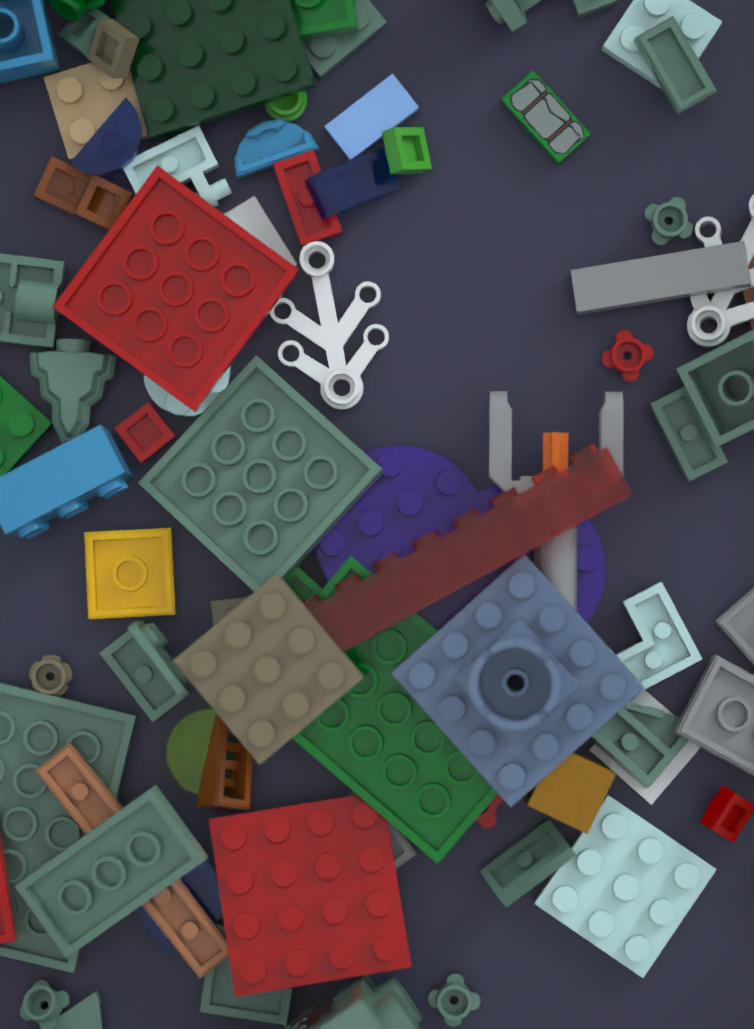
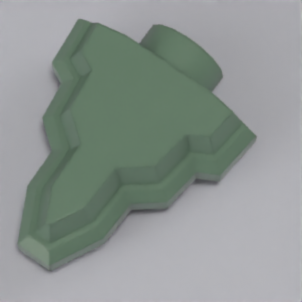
[29,339,117,444]

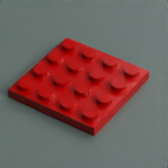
[53,166,300,412]
[208,795,412,997]

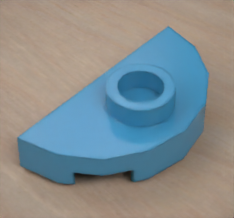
[234,119,319,179]

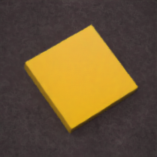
[84,528,177,619]

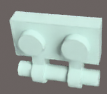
[121,125,232,207]

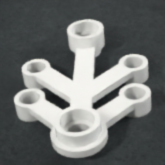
[687,194,754,347]
[270,241,389,410]

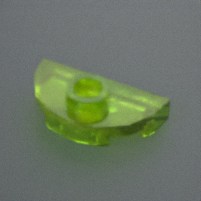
[166,709,218,795]

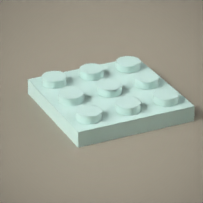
[533,794,717,978]

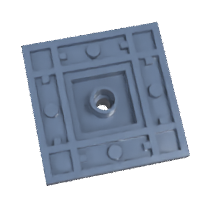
[391,554,645,807]

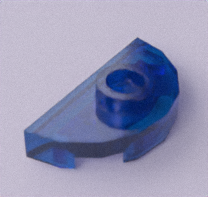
[70,97,142,175]

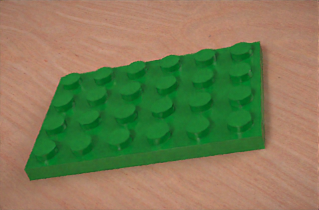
[292,556,498,864]

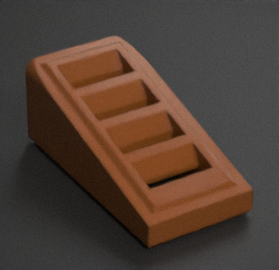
[197,717,253,812]

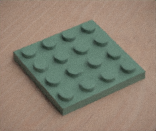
[138,355,384,592]

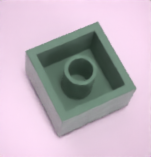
[676,329,754,448]

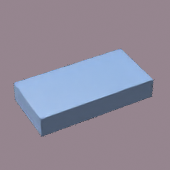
[324,73,419,163]

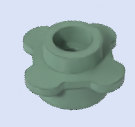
[644,197,693,246]
[428,973,480,1027]
[20,980,70,1029]

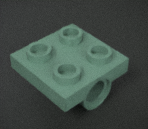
[0,253,66,349]

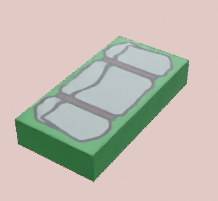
[500,71,591,165]

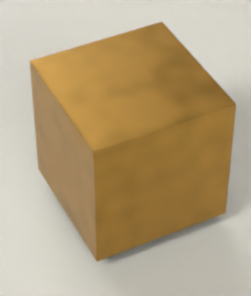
[523,752,616,834]

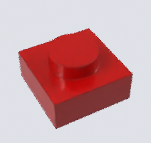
[114,402,176,464]
[700,785,754,843]

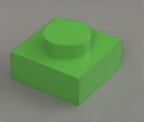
[382,127,432,174]

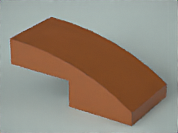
[32,156,132,231]

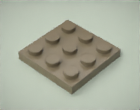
[173,573,365,765]

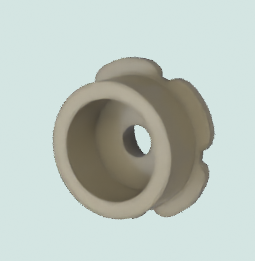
[29,654,72,696]

